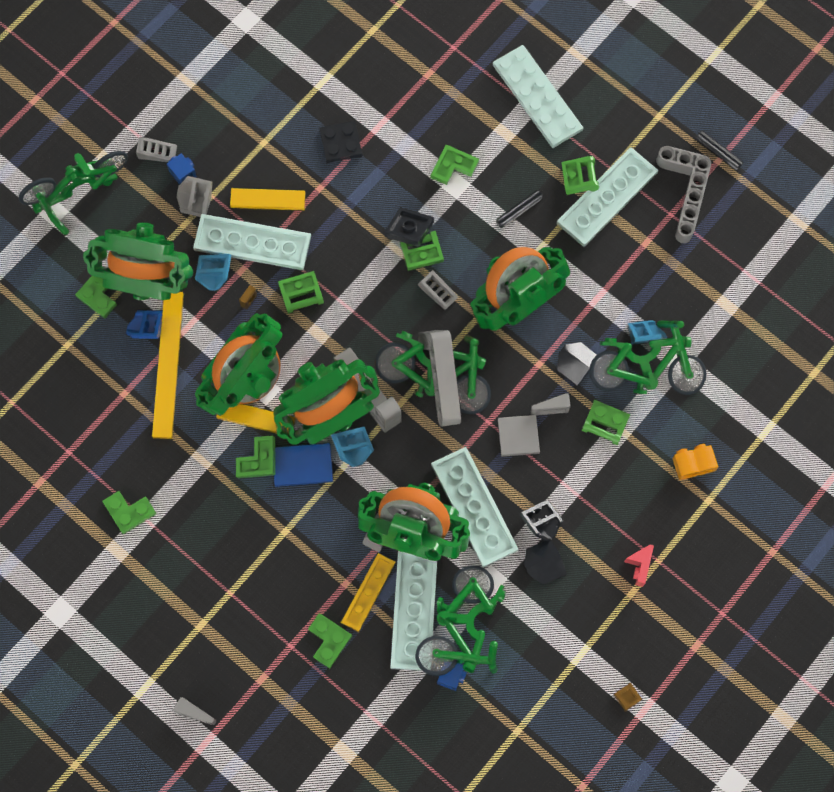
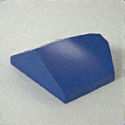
[126,310,163,339]

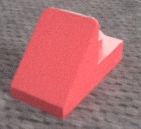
[624,545,654,587]

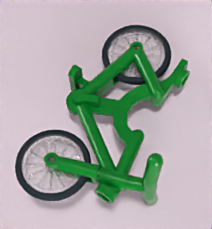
[19,151,128,235]
[589,320,706,395]
[375,331,491,414]
[415,566,506,676]

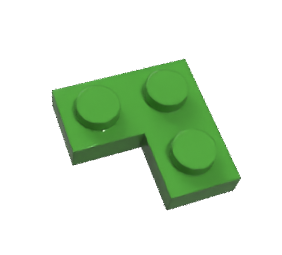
[430,145,479,185]
[75,276,117,319]
[236,436,275,478]
[102,491,157,535]
[308,613,352,669]

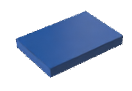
[274,443,333,487]

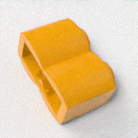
[672,444,718,480]

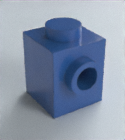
[167,153,197,184]
[437,662,467,691]

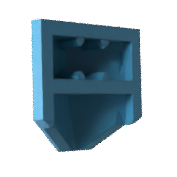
[195,254,231,291]
[628,320,667,344]
[331,427,374,467]

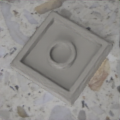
[498,415,540,457]

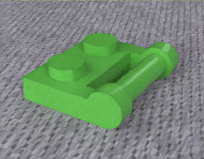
[561,156,599,195]
[399,231,444,271]
[278,271,324,314]
[582,400,630,445]

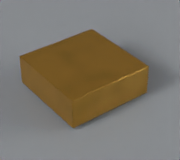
[239,285,257,309]
[614,683,642,711]

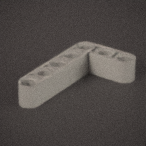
[656,146,711,243]
[418,330,461,427]
[333,347,401,432]

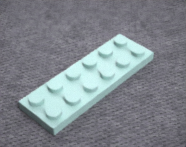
[493,45,583,148]
[557,147,658,247]
[193,214,311,271]
[431,447,519,568]
[391,551,437,671]

